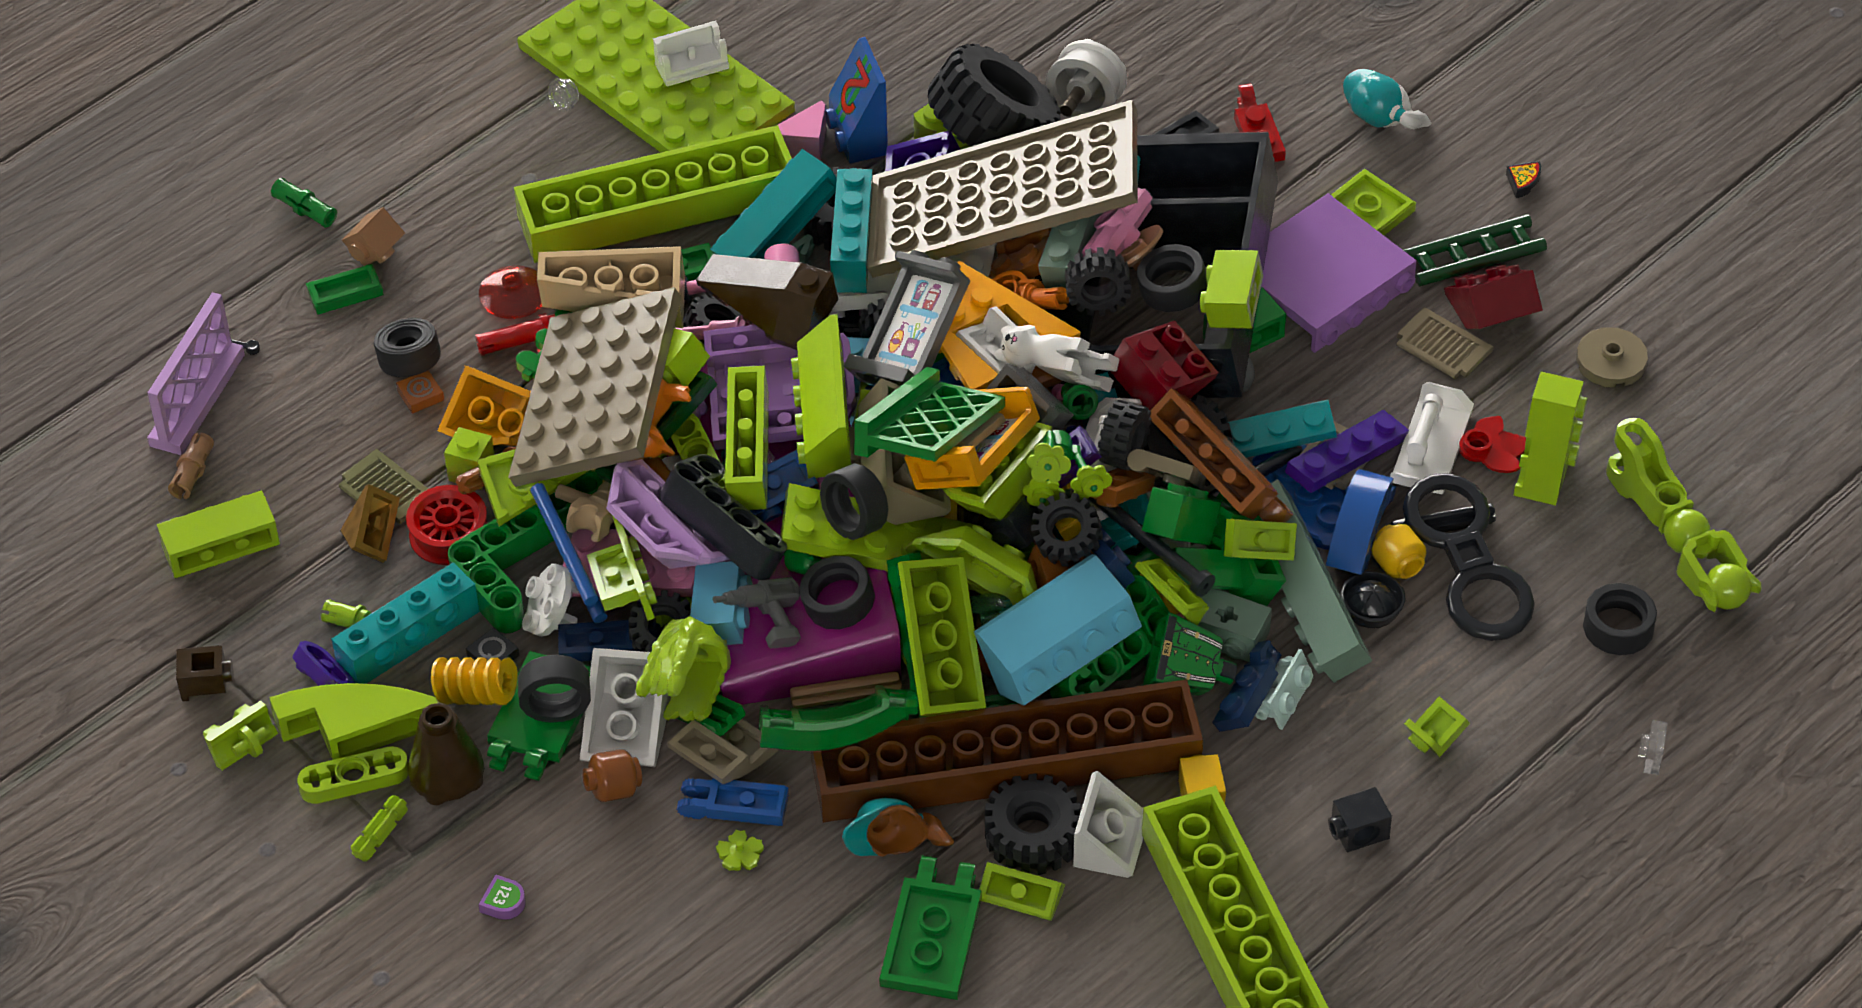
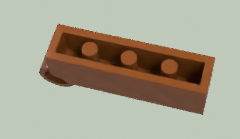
[1150,388,1294,522]

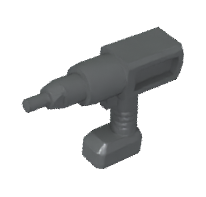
[713,577,801,649]

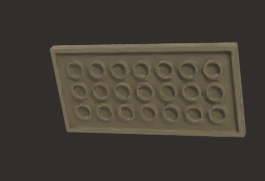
[867,100,1138,278]

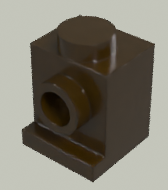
[176,645,234,702]

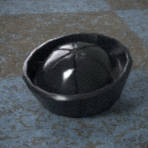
[1340,571,1406,628]

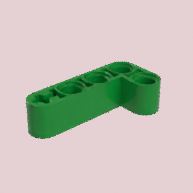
[1050,575,1170,699]

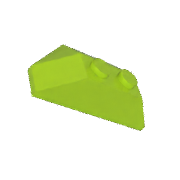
[941,422,1052,520]
[905,525,1038,610]

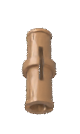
[168,433,214,499]

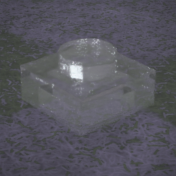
[1638,720,1668,775]

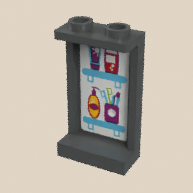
[844,250,971,386]

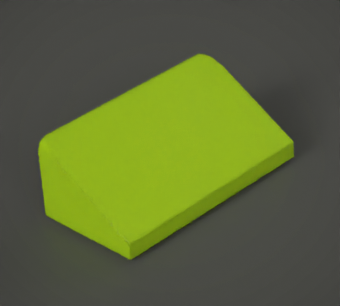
[1135,558,1209,625]
[979,862,1065,921]

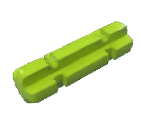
[351,795,408,862]

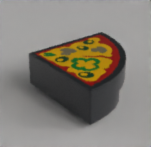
[1506,161,1541,198]

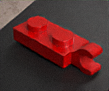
[1234,83,1286,162]

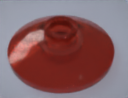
[479,265,542,319]

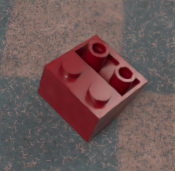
[1444,265,1543,329]
[1110,320,1219,410]

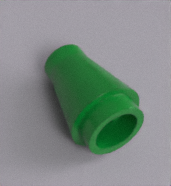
[1061,382,1098,420]

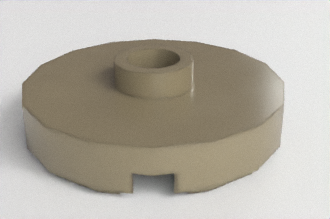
[1576,327,1648,387]

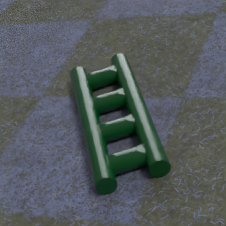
[1403,214,1547,287]

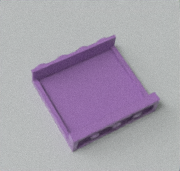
[1261,193,1417,353]

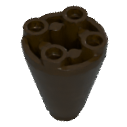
[407,703,485,805]

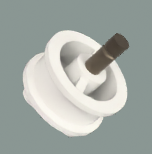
[1046,39,1127,117]

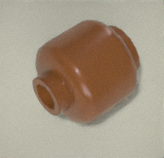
[582,749,642,802]

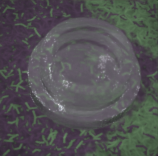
[548,78,579,111]

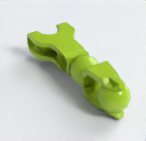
[1606,418,1761,612]

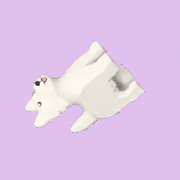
[994,325,1119,392]

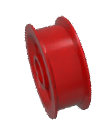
[406,485,488,565]

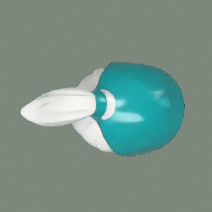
[1343,69,1431,130]

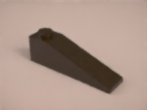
[696,254,839,350]

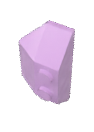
[606,459,730,569]

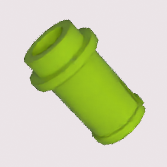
[321,599,371,628]

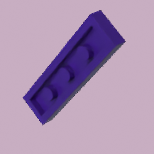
[1285,410,1409,493]

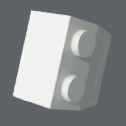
[580,648,671,767]

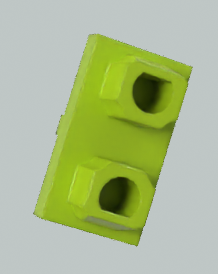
[203,701,278,771]

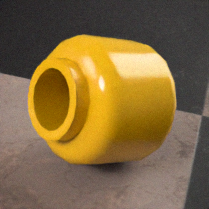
[1371,524,1427,579]

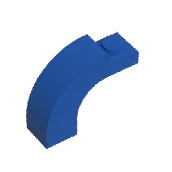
[1326,469,1397,575]

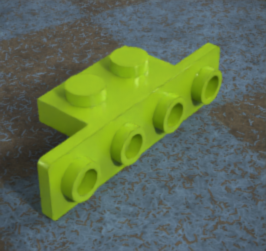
[587,515,658,620]

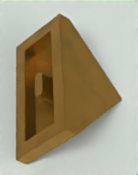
[341,484,400,563]

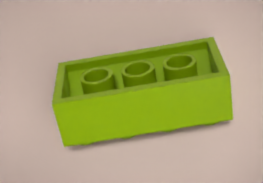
[791,314,852,479]
[898,557,986,717]

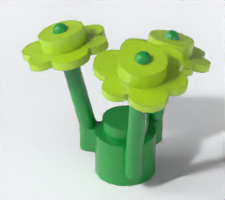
[1023,430,1113,506]

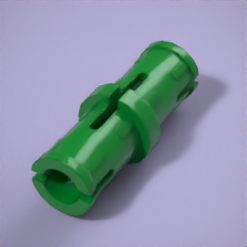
[271,178,337,228]

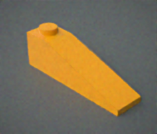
[437,366,531,446]

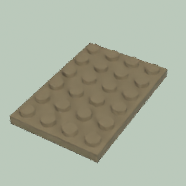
[508,287,681,487]

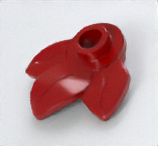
[1459,416,1527,473]

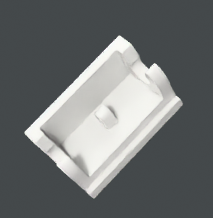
[653,21,729,87]

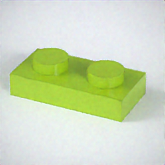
[1224,519,1297,561]

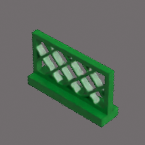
[854,367,1005,462]

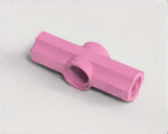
[1082,188,1152,257]

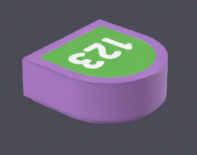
[479,875,526,919]

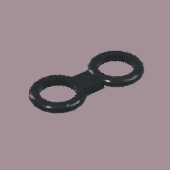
[1403,473,1535,641]

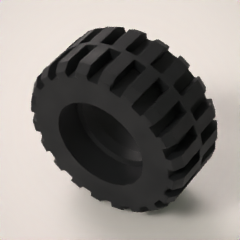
[928,43,1061,147]

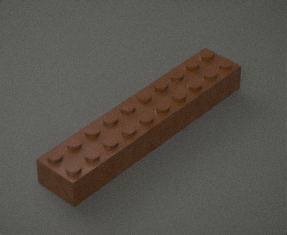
[811,679,1203,823]

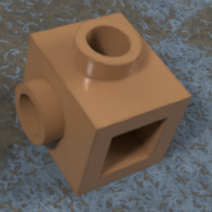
[342,207,405,266]

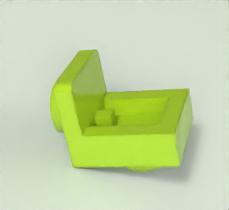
[1404,696,1470,757]

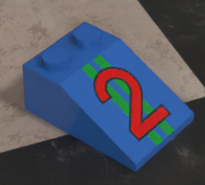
[826,37,888,164]

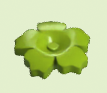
[716,830,764,871]

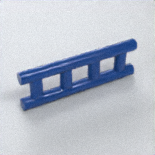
[530,483,607,623]

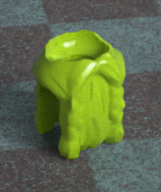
[636,616,731,721]

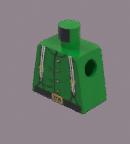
[1143,613,1237,696]

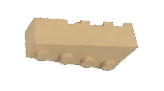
[537,246,685,329]

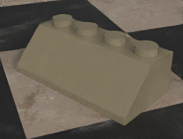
[858,378,951,525]

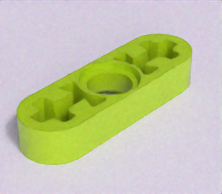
[297,746,408,804]

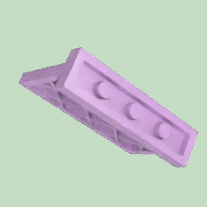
[147,292,245,455]

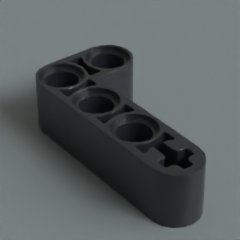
[659,454,787,580]

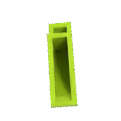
[269,683,438,760]

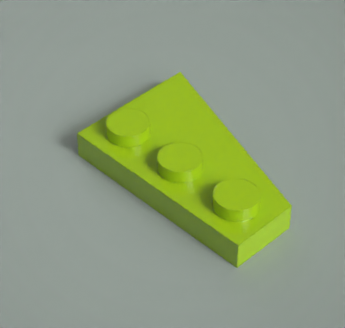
[477,449,589,527]

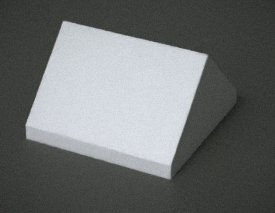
[1073,771,1143,878]

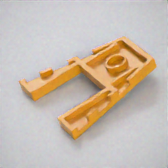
[938,261,1081,390]

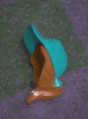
[842,798,954,857]

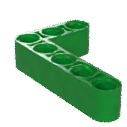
[448,470,603,634]

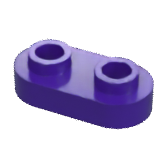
[293,641,355,686]

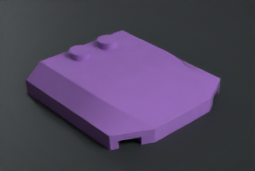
[703,325,857,450]

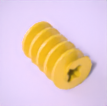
[431,657,518,705]

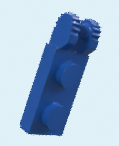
[676,778,789,826]

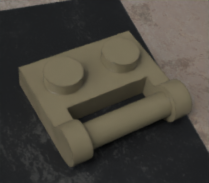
[1127,449,1206,490]

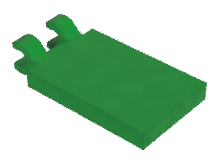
[487,651,591,781]
[879,856,982,1000]

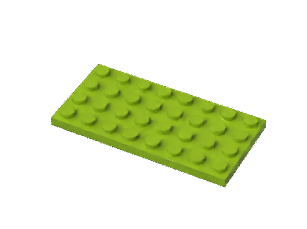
[517,0,795,153]

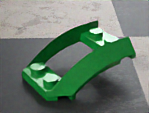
[758,685,919,751]

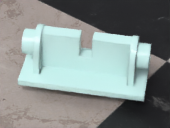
[1255,649,1313,730]

